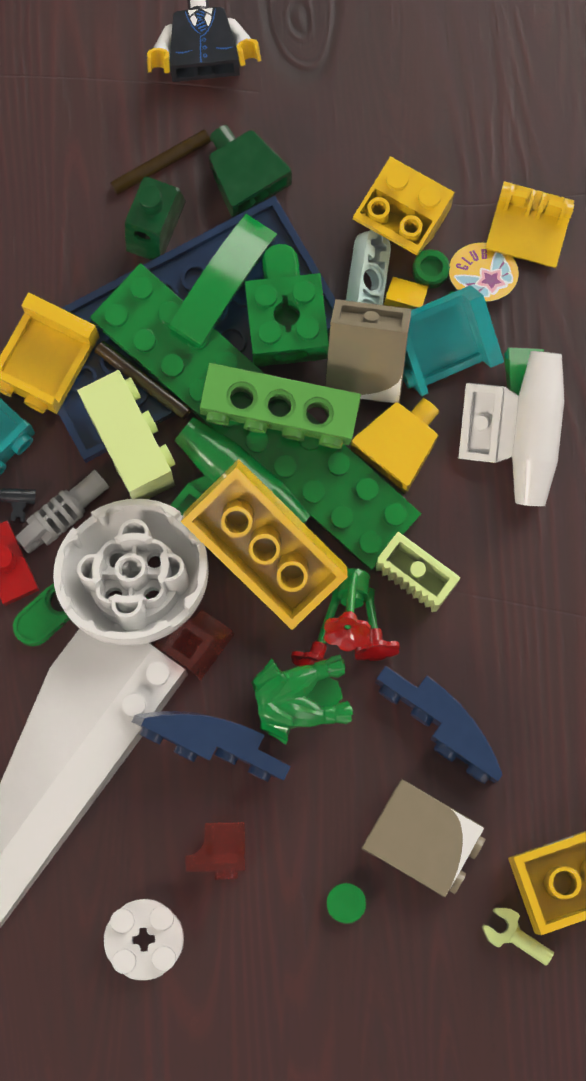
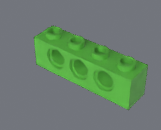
[200,363,361,449]

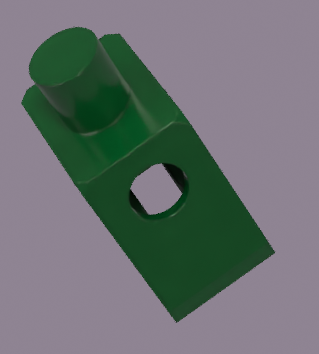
[209,125,292,218]
[125,176,186,260]

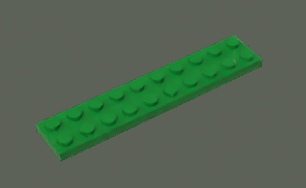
[90,263,422,571]

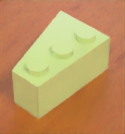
[77,370,176,499]

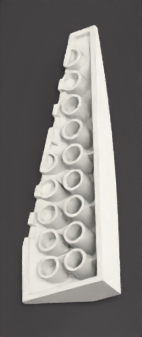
[0,629,188,928]

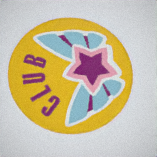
[449,243,519,301]

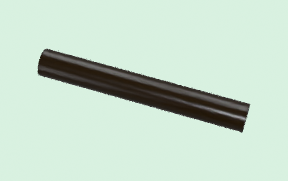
[110,129,211,195]
[95,341,191,420]

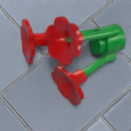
[291,568,400,666]

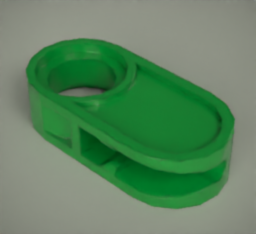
[13,583,70,647]

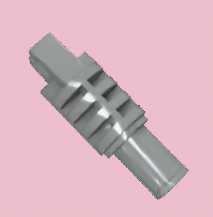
[15,470,109,554]

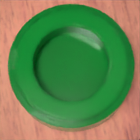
[412,249,450,289]
[326,883,366,923]

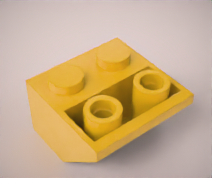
[353,156,455,255]

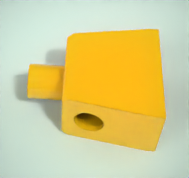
[350,398,439,494]

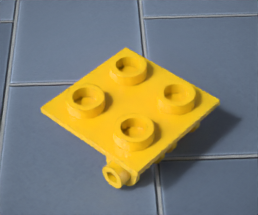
[485,181,575,268]

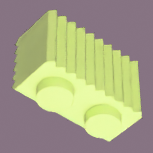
[376,532,461,612]

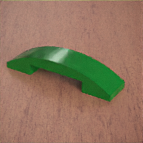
[168,214,277,348]

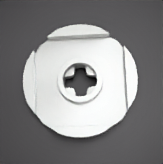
[104,899,184,980]

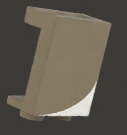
[326,299,412,403]
[361,779,486,897]

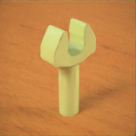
[482,908,554,966]

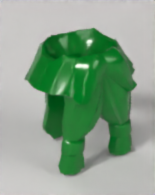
[251,654,353,745]

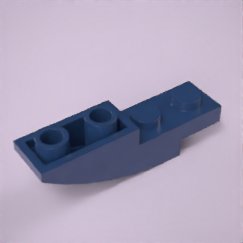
[375,666,503,784]
[132,711,291,782]

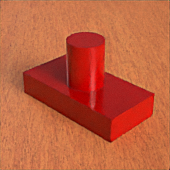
[0,520,40,606]

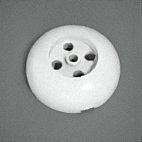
[53,499,209,646]

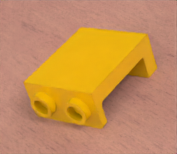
[0,292,99,414]

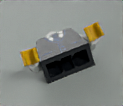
[147,0,261,82]

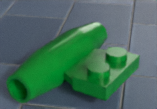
[170,417,310,523]

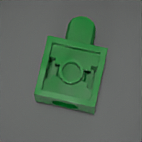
[245,244,329,367]

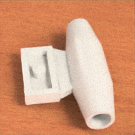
[458,351,564,506]

